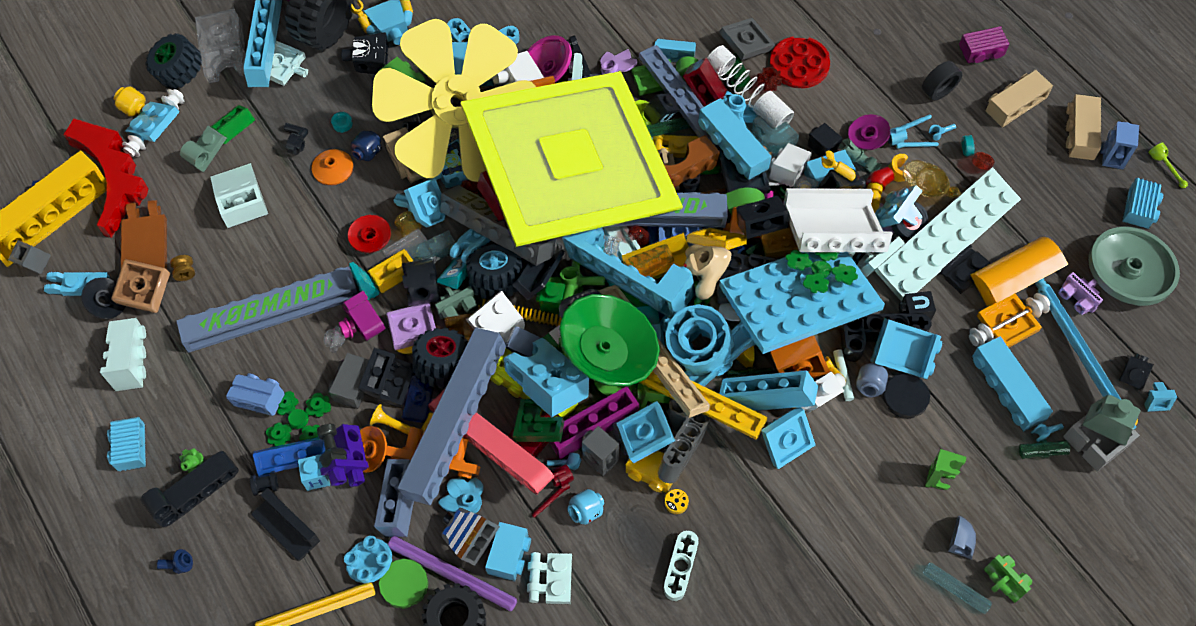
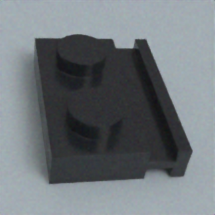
[939,245,991,294]

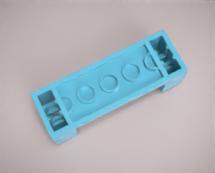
[562,227,695,319]

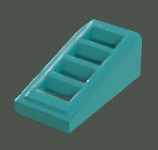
[349,262,380,300]

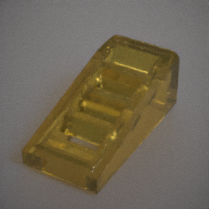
[624,244,674,277]

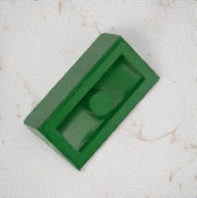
[211,105,255,144]

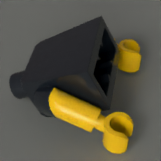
[800,151,866,189]

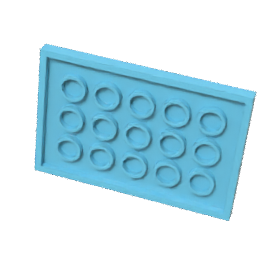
[719,252,885,354]

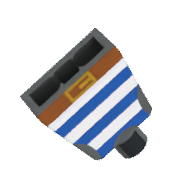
[442,508,500,566]

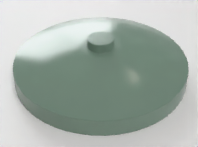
[1088,227,1180,306]

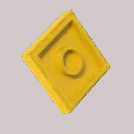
[687,227,747,250]

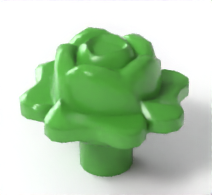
[179,448,204,473]

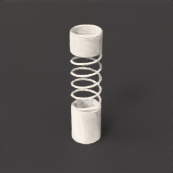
[707,45,794,132]

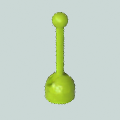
[1148,142,1188,189]

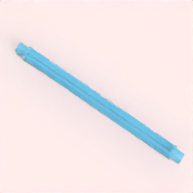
[1035,278,1136,429]

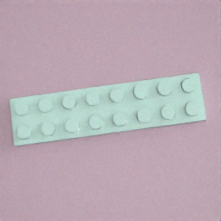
[874,167,1021,301]

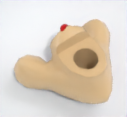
[683,244,731,300]

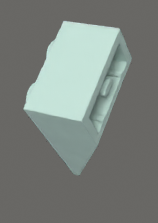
[210,163,268,228]

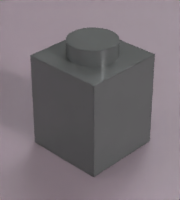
[8,240,51,274]

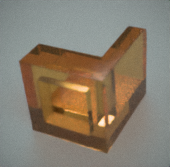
[444,313,474,342]

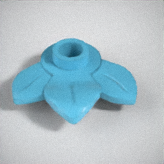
[438,477,483,513]

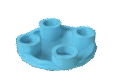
[344,536,392,584]

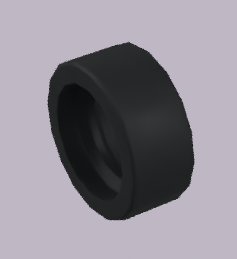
[922,61,963,100]

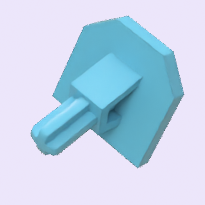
[394,178,445,228]

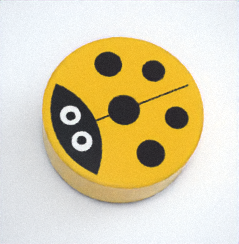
[665,489,689,514]

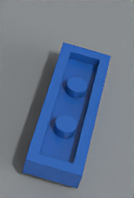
[253,437,325,476]

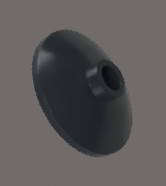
[81,277,126,319]

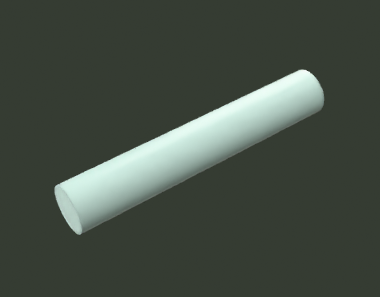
[833,349,854,401]

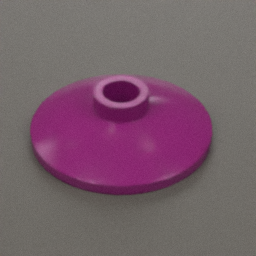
[848,114,891,150]

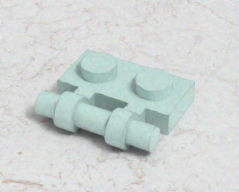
[527,552,572,604]

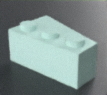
[100,318,146,391]

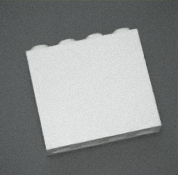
[783,188,893,252]

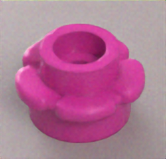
[338,318,356,339]

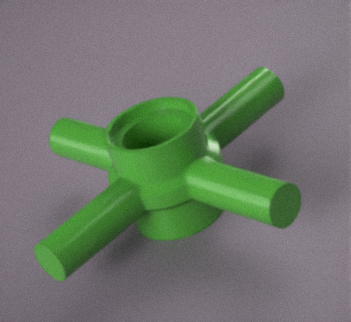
[548,260,605,301]

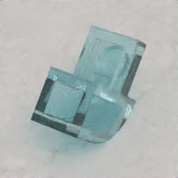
[751,116,799,156]

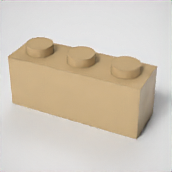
[986,70,1053,128]
[1066,94,1101,160]

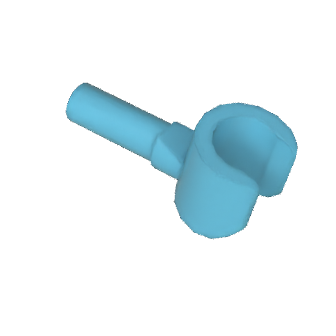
[929,124,956,141]
[1031,424,1064,442]
[547,453,581,470]

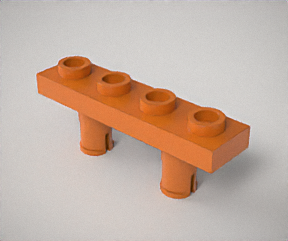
[386,427,481,479]

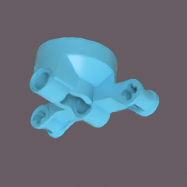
[665,304,756,386]

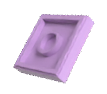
[386,303,436,350]

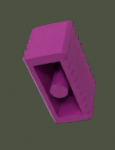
[959,26,1009,63]

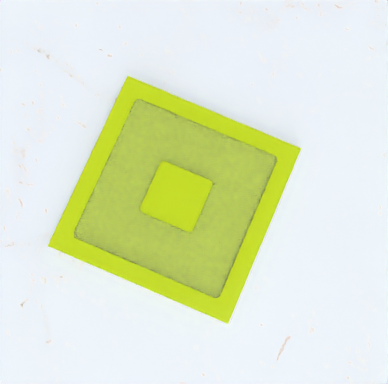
[461,71,683,247]

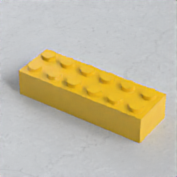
[0,150,107,267]

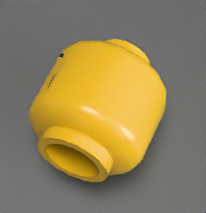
[114,86,146,117]

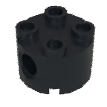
[402,258,440,306]

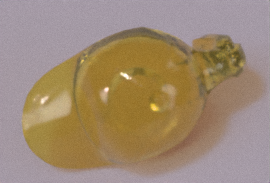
[903,160,961,198]

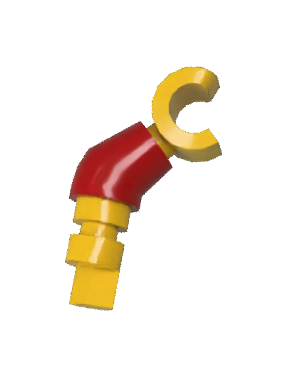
[866,154,909,213]

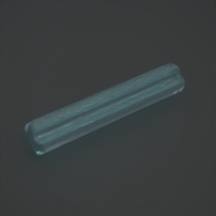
[923,562,992,614]

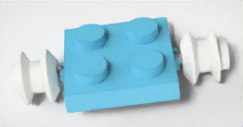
[122,89,185,157]

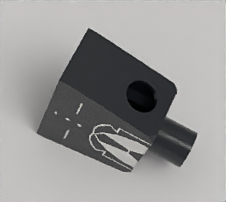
[342,32,389,74]

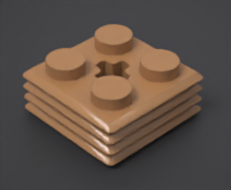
[111,259,170,313]

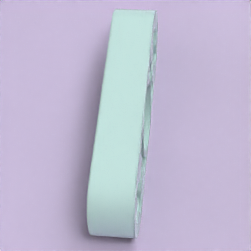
[664,531,698,601]

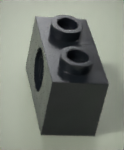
[736,196,788,239]

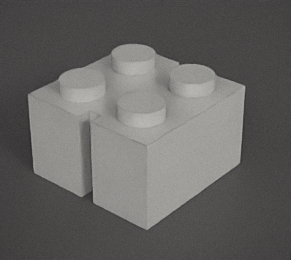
[1063,416,1140,472]

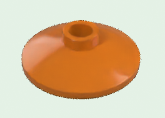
[312,149,353,185]
[360,426,387,473]

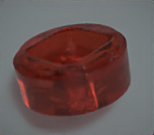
[972,152,995,171]

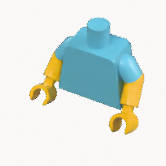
[350,0,413,45]

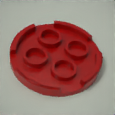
[770,36,830,88]

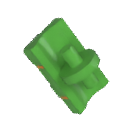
[984,555,1032,603]

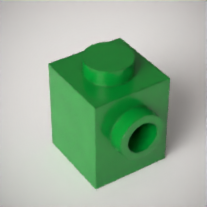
[536,282,565,315]

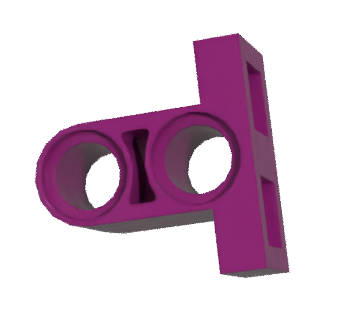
[342,291,386,341]

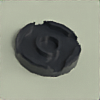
[883,374,930,419]

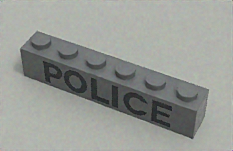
[440,185,556,266]

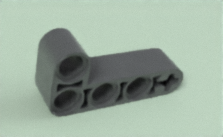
[658,399,710,483]

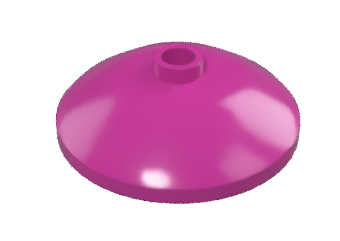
[527,35,572,83]

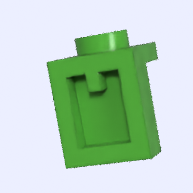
[633,383,670,410]

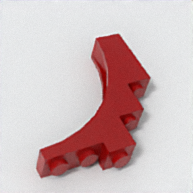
[63,119,149,238]

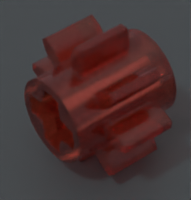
[757,67,782,92]

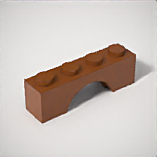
[664,135,720,187]

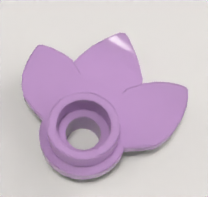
[600,49,637,75]

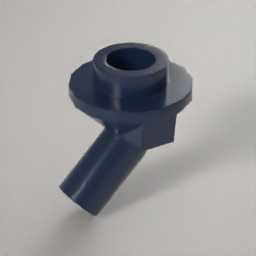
[157,549,193,574]

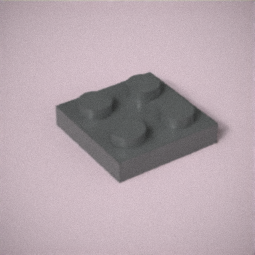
[719,18,775,60]

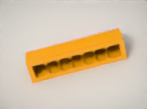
[970,237,1068,306]

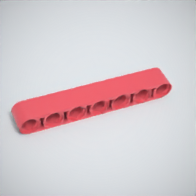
[428,389,554,495]

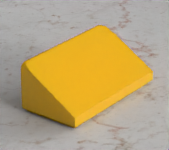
[368,249,413,293]

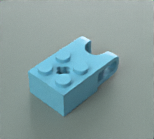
[504,338,589,417]

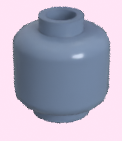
[856,363,888,397]

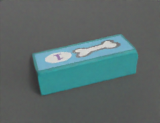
[437,256,468,289]

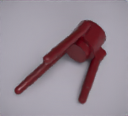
[519,464,574,518]

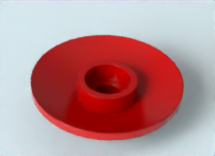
[348,215,391,253]

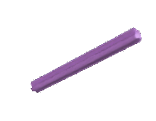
[388,536,517,611]

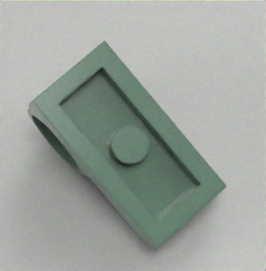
[180,126,227,172]

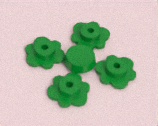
[786,250,858,293]
[266,391,331,446]

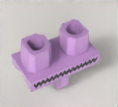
[1058,272,1103,315]

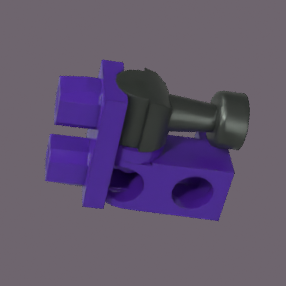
[317,424,369,487]

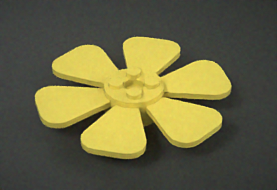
[372,19,536,182]

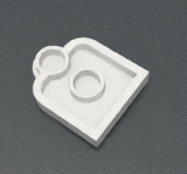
[466,291,525,342]

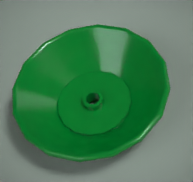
[559,294,660,386]

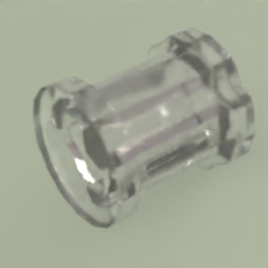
[603,235,623,258]

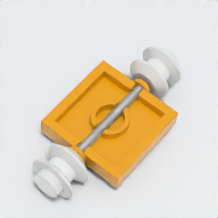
[969,293,1050,348]

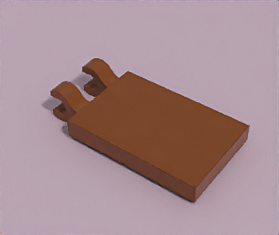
[121,200,167,270]

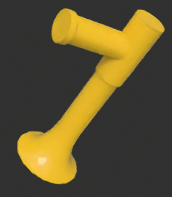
[370,404,434,436]

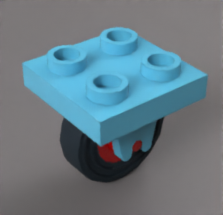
[875,185,928,240]

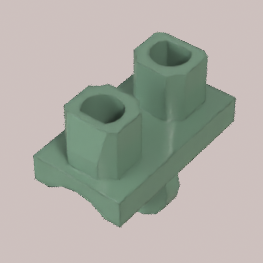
[435,286,477,325]

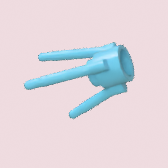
[888,115,939,149]

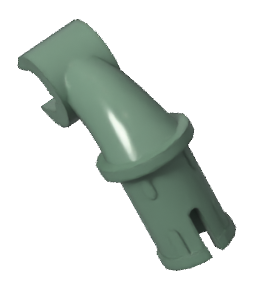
[839,138,882,173]

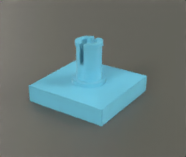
[617,401,675,463]
[761,407,815,469]

